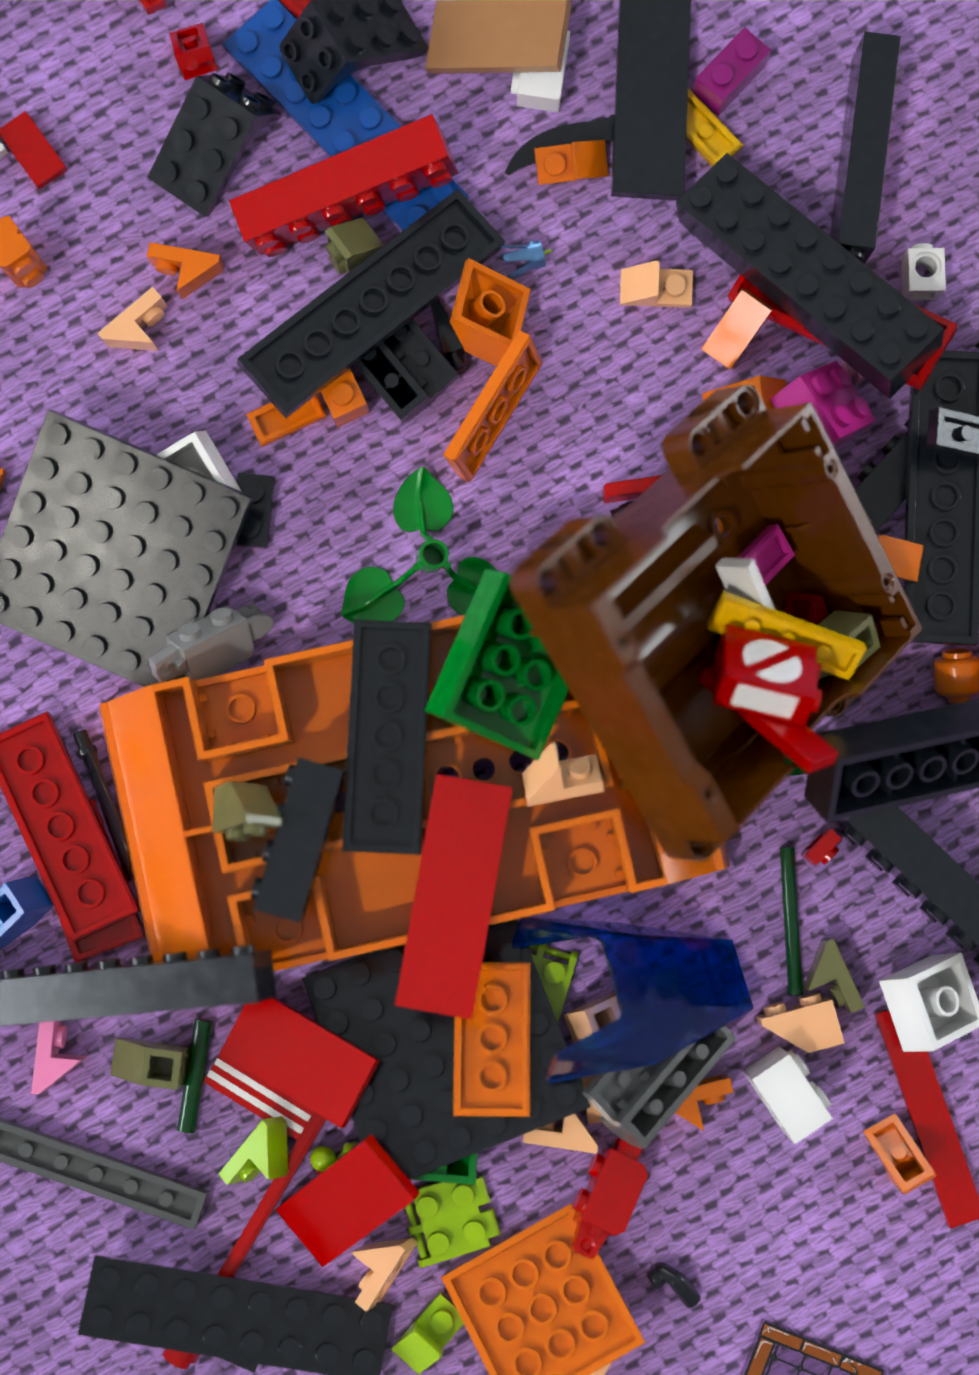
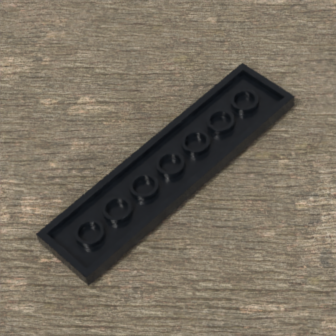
[237,189,505,418]
[903,350,979,646]
[77,1254,393,1375]

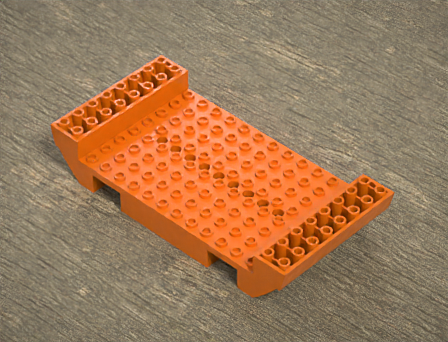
[99,615,730,971]

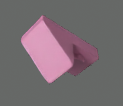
[31,1020,87,1094]

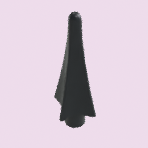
[430,299,466,371]

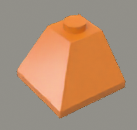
[450,258,531,366]

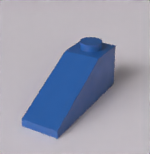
[0,875,54,950]

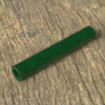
[177,1019,213,1133]

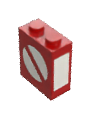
[712,624,822,726]

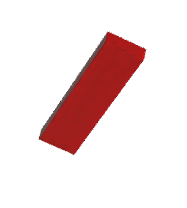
[699,667,839,774]

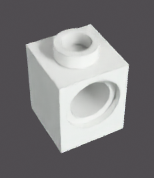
[901,243,946,300]

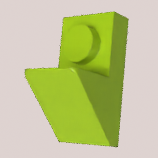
[218,1116,288,1185]
[391,1291,464,1374]

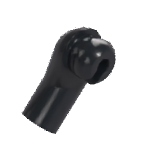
[647,1262,701,1308]

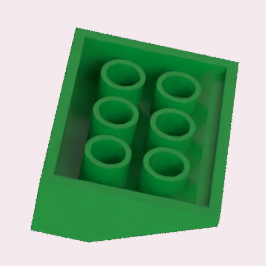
[424,569,569,761]

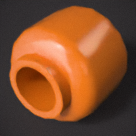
[933,648,979,703]

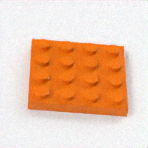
[441,1203,646,1375]

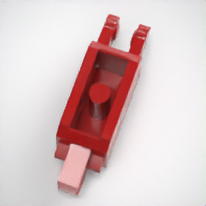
[570,1136,648,1259]

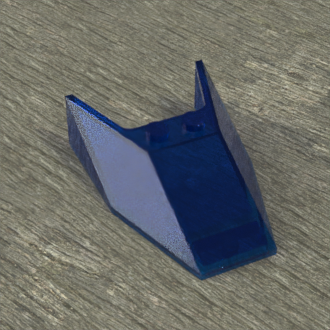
[512,917,754,1083]

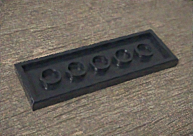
[611,0,691,201]
[342,620,432,855]

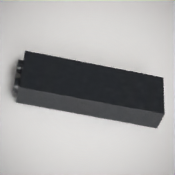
[830,31,901,264]

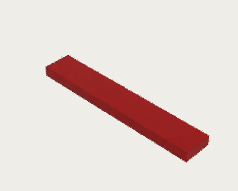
[874,1009,979,1229]

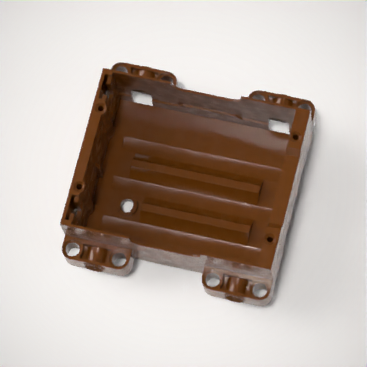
[511,385,923,861]

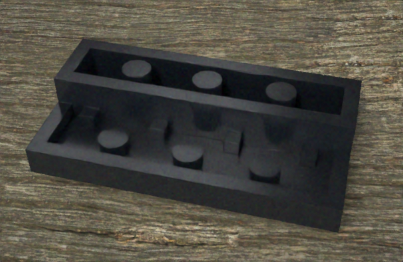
[355,319,460,421]

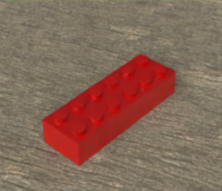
[229,114,459,257]

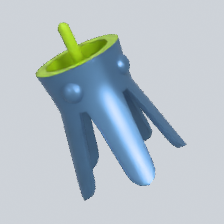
[499,240,552,279]

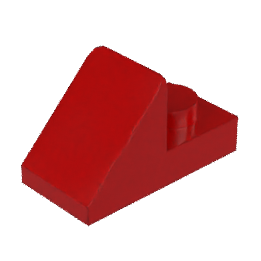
[169,22,218,80]

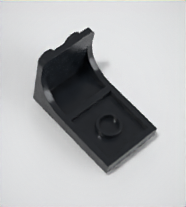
[280,0,429,104]
[147,72,281,217]

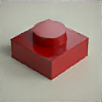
[801,828,842,865]

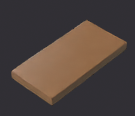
[425,0,572,74]

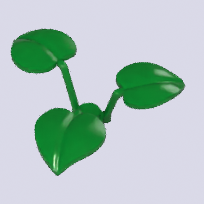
[341,467,497,623]

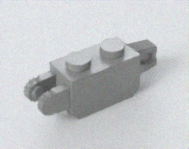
[148,604,274,682]

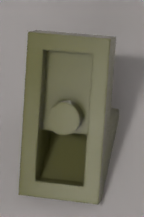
[803,937,865,1013]

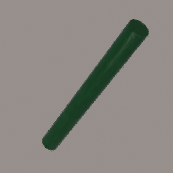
[780,847,803,996]

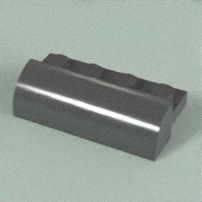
[582,984,736,1149]

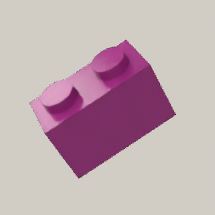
[692,27,771,116]

